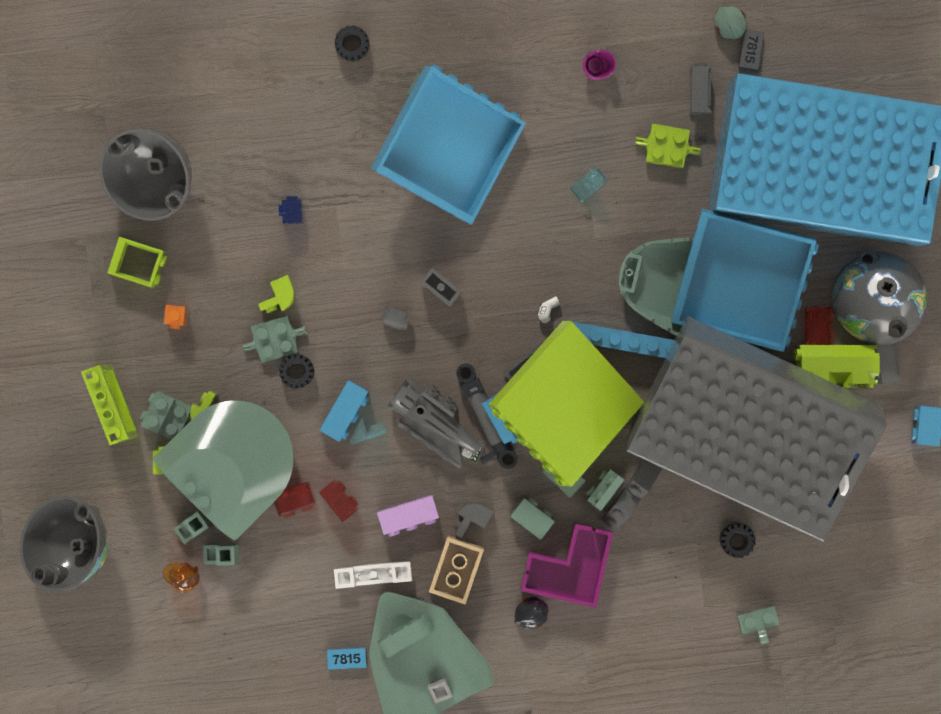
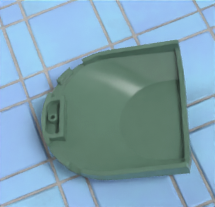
[153,400,294,541]

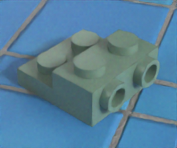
[139,391,192,440]
[586,469,624,511]

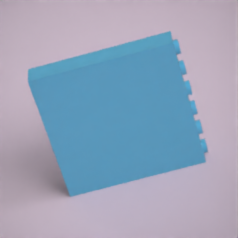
[370,64,526,225]
[671,208,819,352]

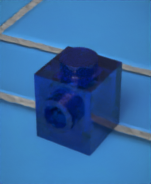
[279,196,304,224]

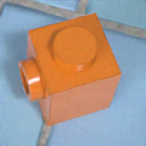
[164,305,188,329]

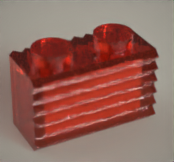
[805,307,835,345]
[274,481,316,518]

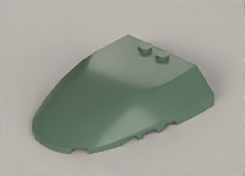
[619,237,693,336]

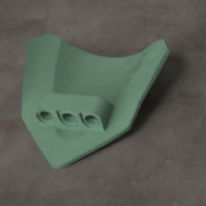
[369,592,494,714]

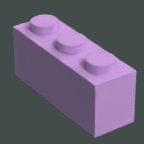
[377,494,439,537]

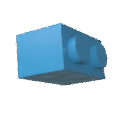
[910,405,941,446]

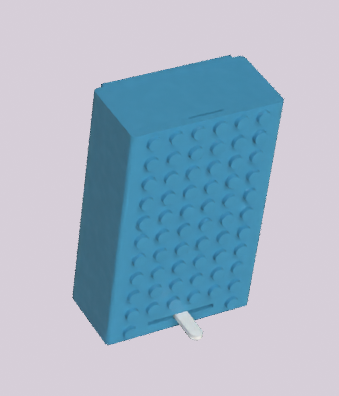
[708,73,941,247]

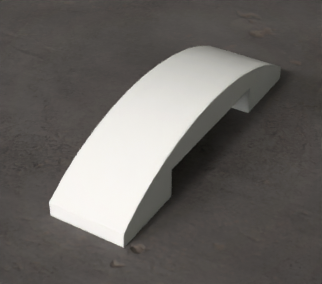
[334,562,412,589]

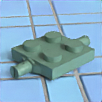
[242,315,307,363]

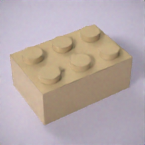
[429,535,484,604]

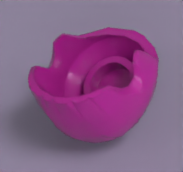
[582,49,616,81]

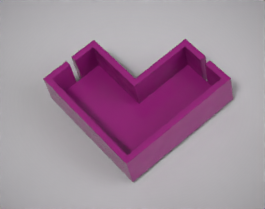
[520,522,613,608]

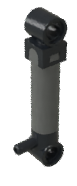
[456,363,518,469]

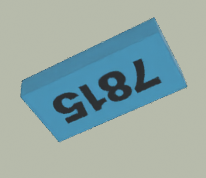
[327,647,367,670]

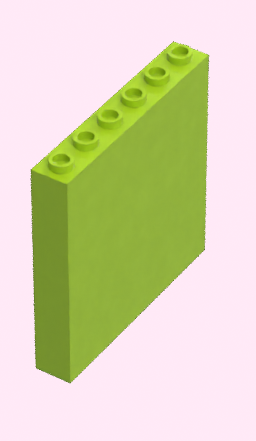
[488,321,644,487]

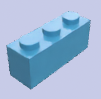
[319,380,370,442]

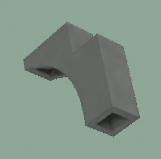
[601,459,663,530]

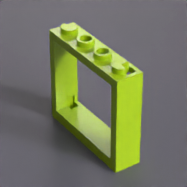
[81,364,139,445]

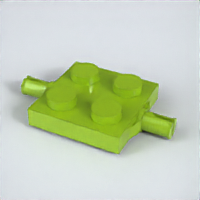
[635,123,700,169]

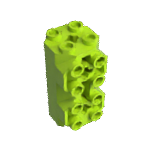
[792,345,880,388]

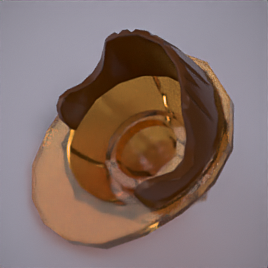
[163,562,200,593]

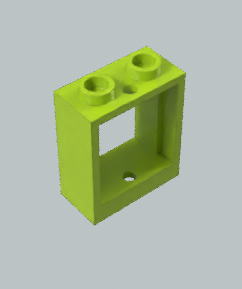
[108,237,167,288]

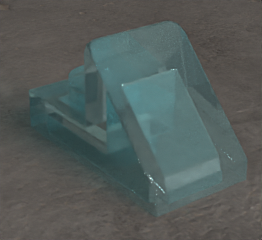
[570,166,608,203]
[350,417,388,445]

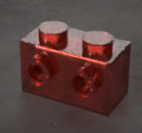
[319,479,359,523]

